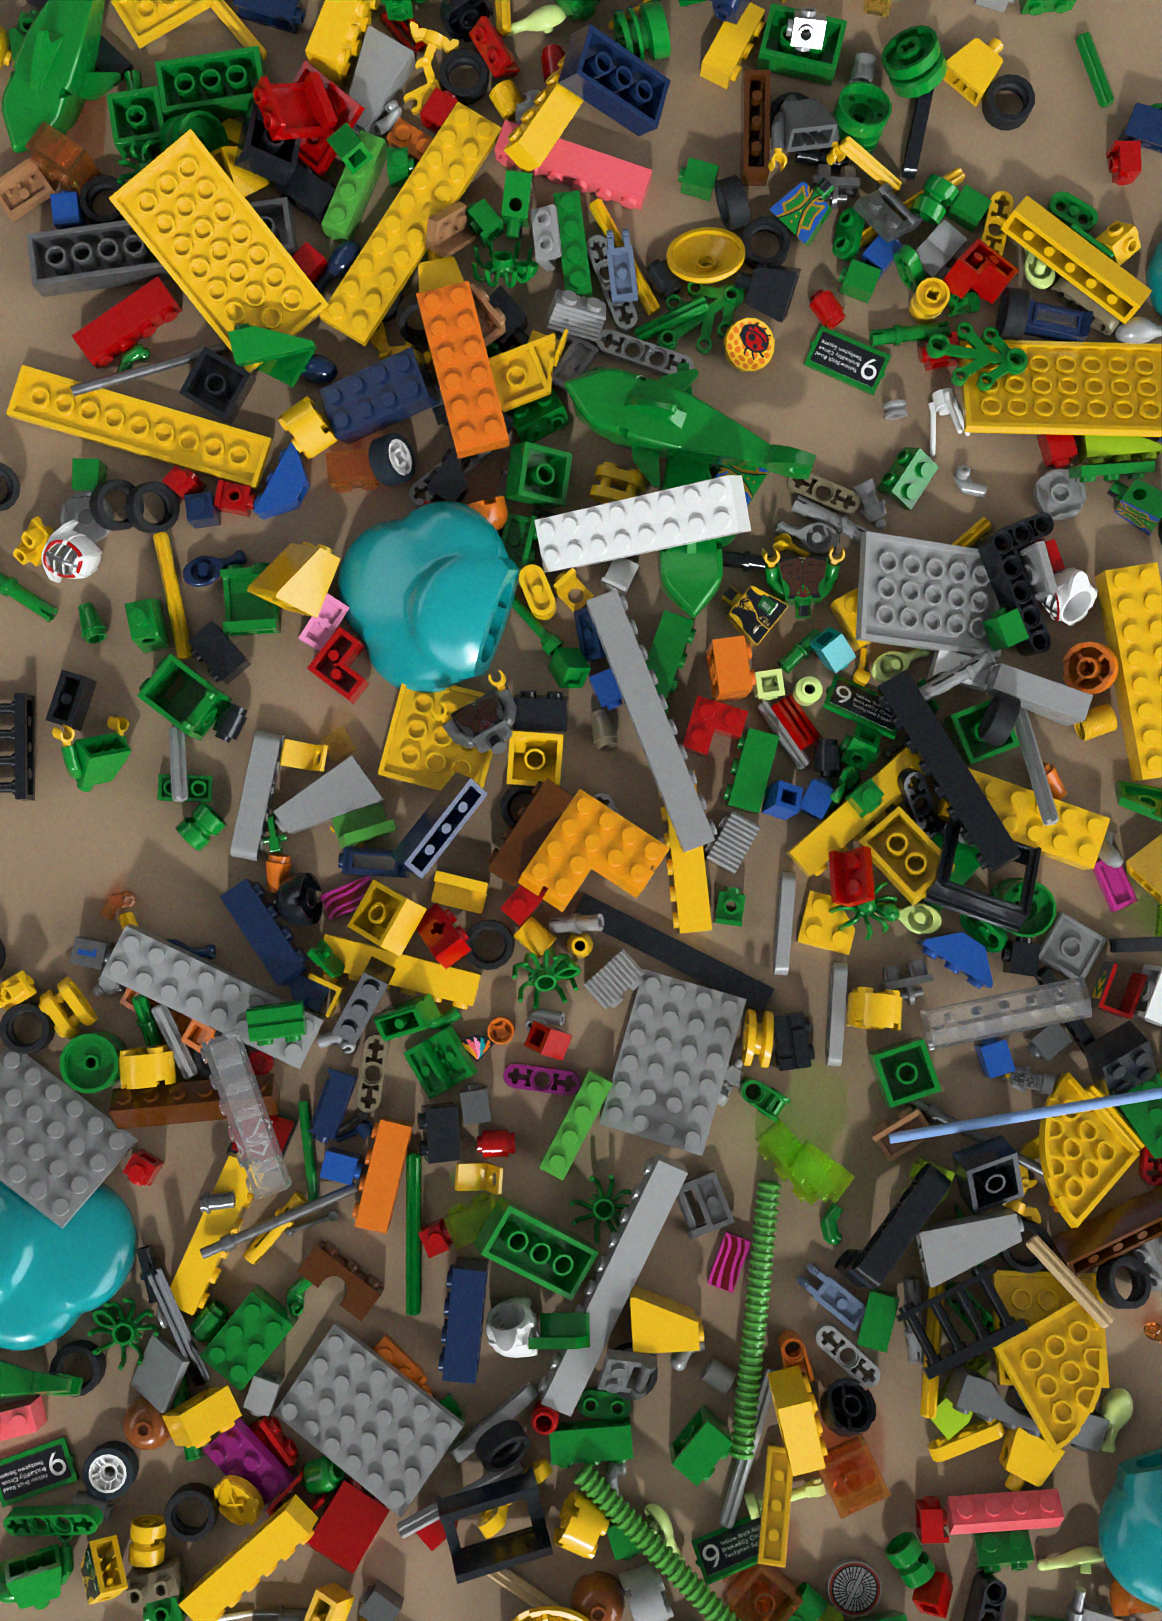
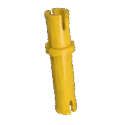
[243,1191,309,1265]

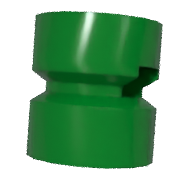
[910,174,959,226]
[175,801,227,852]
[884,1531,936,1589]

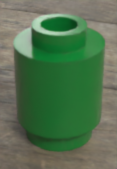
[190,1300,230,1342]

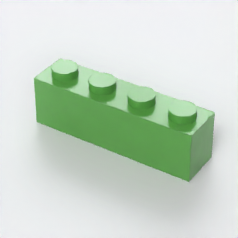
[321,130,387,243]
[539,1068,613,1180]

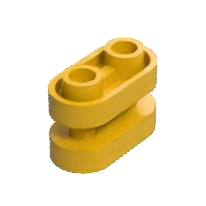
[589,462,647,504]
[519,564,557,620]
[38,977,98,1039]

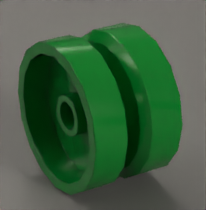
[881,25,948,98]
[159,110,229,153]
[60,1031,127,1093]

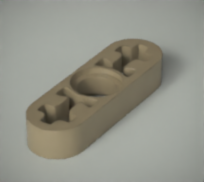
[1051,277,1120,336]
[786,473,860,516]
[356,1034,389,1113]

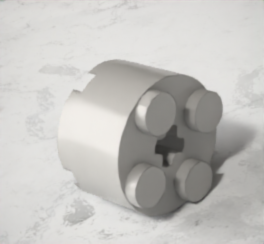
[618,1562,674,1621]

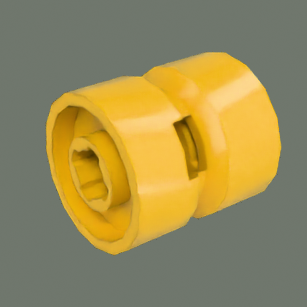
[908,277,950,324]
[128,1514,167,1568]

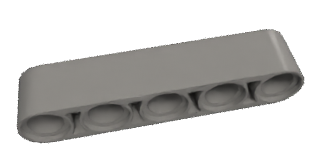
[231,730,285,862]

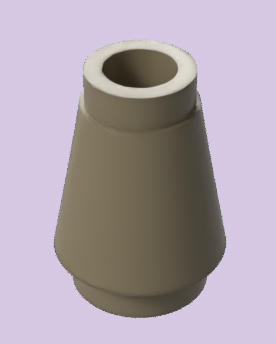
[590,709,619,751]

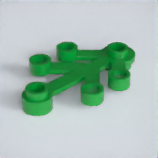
[657,282,744,354]
[926,322,1028,391]

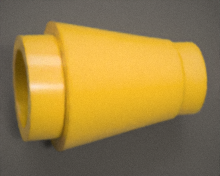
[567,932,593,958]

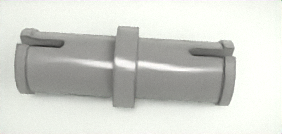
[549,913,604,935]

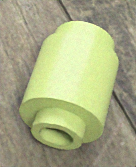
[792,676,822,706]

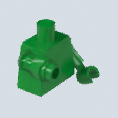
[0,1522,74,1610]

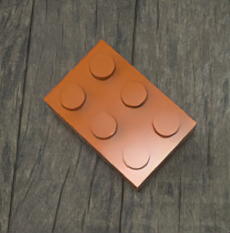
[706,635,756,703]

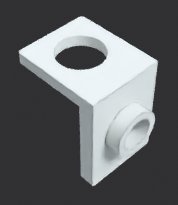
[601,558,639,597]

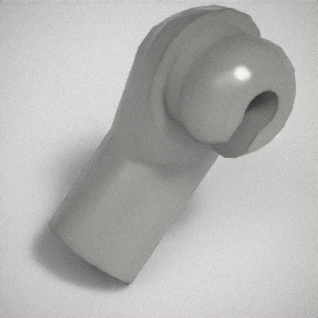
[525,1009,565,1031]

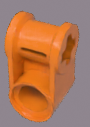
[778,1330,815,1382]

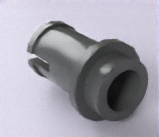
[199,1190,236,1214]

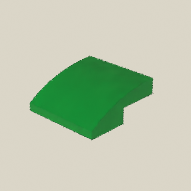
[403,1025,478,1100]

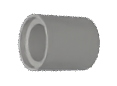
[849,53,876,84]
[700,1357,736,1394]

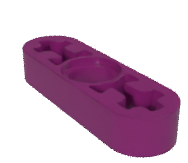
[503,1063,581,1096]

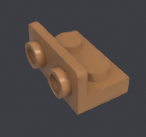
[426,201,476,257]

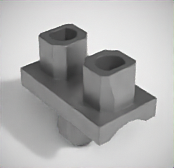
[810,164,860,210]
[880,960,934,1006]

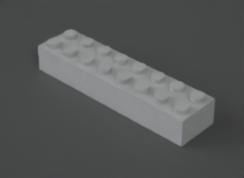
[101,924,326,1069]

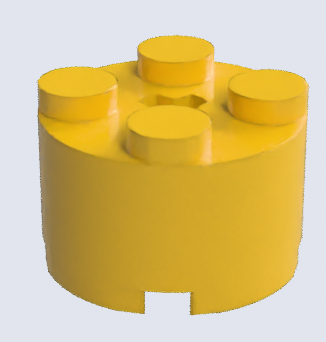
[277,395,338,460]
[846,987,903,1031]
[119,1044,177,1089]
[553,1489,609,1559]

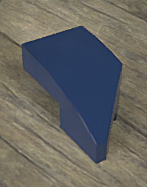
[288,974,330,1013]

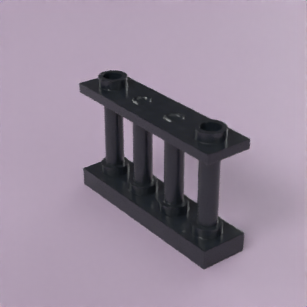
[0,693,35,801]
[895,1264,1028,1380]

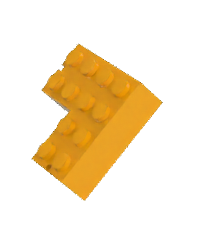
[518,789,670,912]

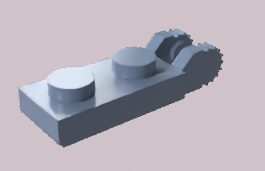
[606,228,638,304]
[796,1262,866,1332]

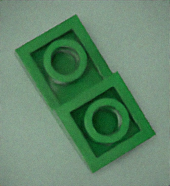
[157,774,213,803]

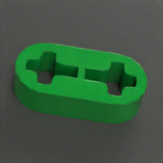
[893,244,926,291]

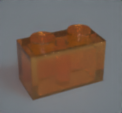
[325,448,383,493]

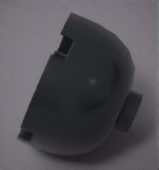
[440,0,493,42]
[274,872,323,926]
[820,1377,876,1437]

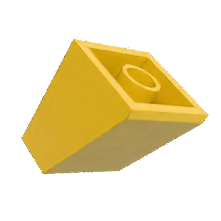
[247,541,340,618]
[629,1285,704,1354]

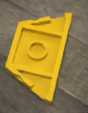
[489,333,556,412]

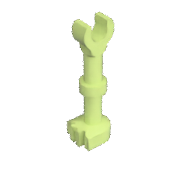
[744,1477,826,1520]

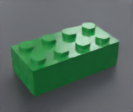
[155,46,266,120]
[473,1196,599,1301]

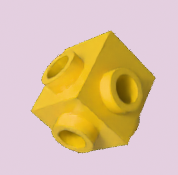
[1096,220,1141,266]

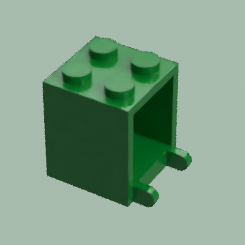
[137,654,233,741]

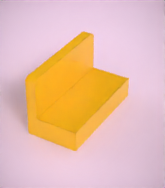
[431,870,490,914]

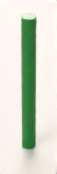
[298,1100,319,1201]

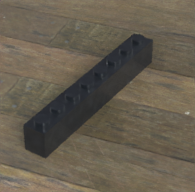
[876,670,1021,873]

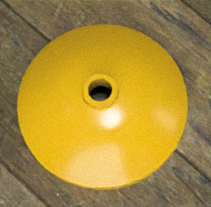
[666,227,745,284]

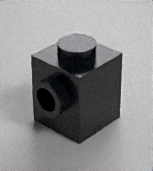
[1001,936,1040,977]

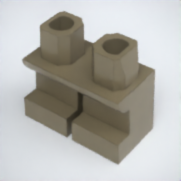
[126,1554,188,1608]

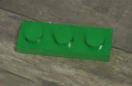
[1069,461,1155,483]

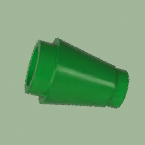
[78,603,108,644]

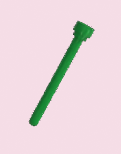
[512,595,564,656]

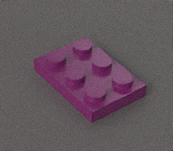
[203,1418,294,1505]

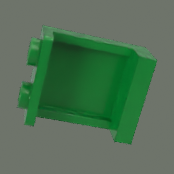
[220,562,281,637]

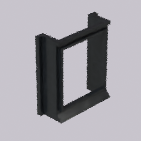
[924,817,1042,933]
[436,1465,553,1584]

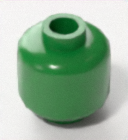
[301,1455,344,1497]

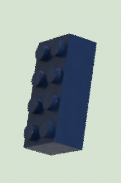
[558,24,671,136]
[319,347,440,445]
[438,1256,489,1384]

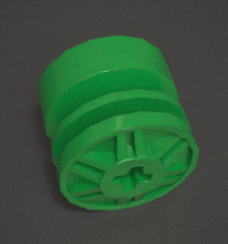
[613,0,671,62]
[832,81,892,153]
[990,877,1056,937]

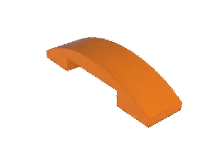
[119,988,216,1054]

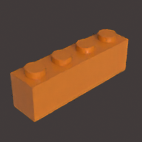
[352,1116,414,1234]

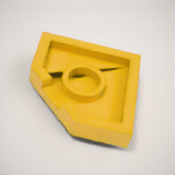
[796,890,855,955]

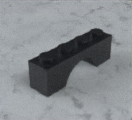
[426,411,514,503]

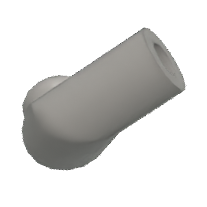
[371,100,402,137]
[953,465,988,498]
[1098,830,1124,868]
[317,1031,357,1054]
[670,1341,705,1371]
[604,1461,627,1495]

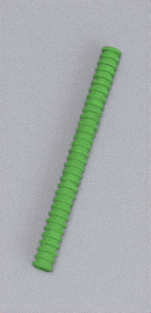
[730,1180,781,1460]
[573,1463,742,1621]

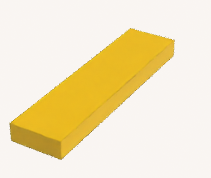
[757,1445,793,1568]

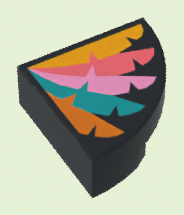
[461,1035,495,1062]

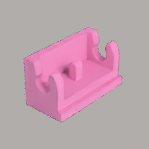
[298,593,349,652]

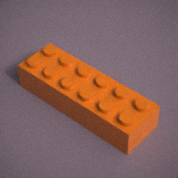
[416,281,509,459]

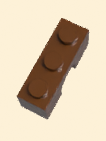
[297,1240,384,1321]

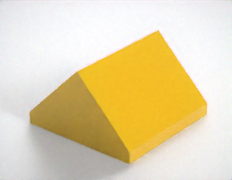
[506,731,564,786]

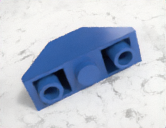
[254,442,311,520]
[917,931,993,989]

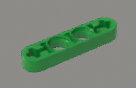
[3,1504,104,1536]

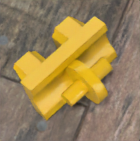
[13,516,54,567]
[0,970,37,1011]

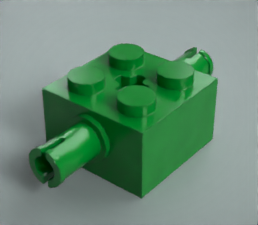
[106,70,167,161]

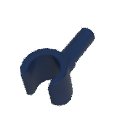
[336,1120,373,1143]

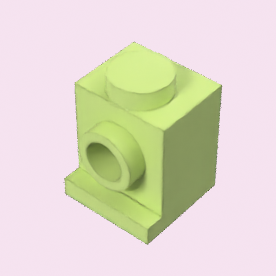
[753,668,785,701]

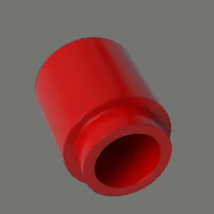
[540,44,566,83]
[809,289,846,330]
[477,1130,515,1158]
[531,1399,560,1435]

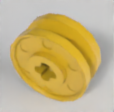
[741,1009,774,1068]

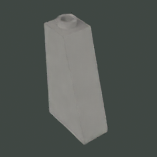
[348,25,416,136]
[985,663,1093,726]
[273,755,385,834]
[916,1208,1024,1287]

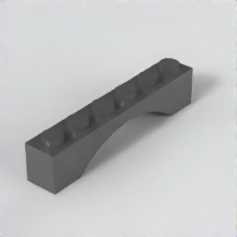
[944,1366,1110,1452]

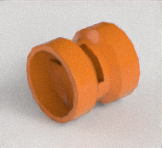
[487,1016,515,1045]

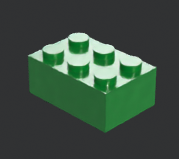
[756,3,847,86]
[199,1284,299,1391]

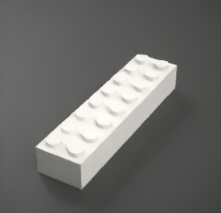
[534,475,751,573]

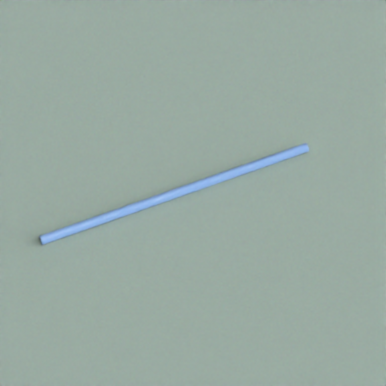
[888,1087,1162,1144]

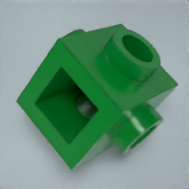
[840,723,882,771]

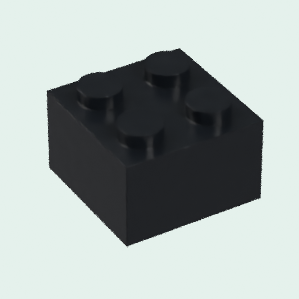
[234,103,301,186]
[179,346,256,424]
[1083,1020,1157,1096]
[952,1135,1024,1215]

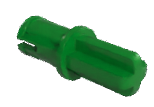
[777,629,821,674]
[132,994,163,1046]

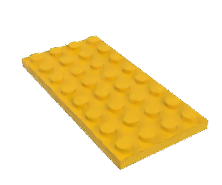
[109,129,330,373]
[959,340,1162,437]

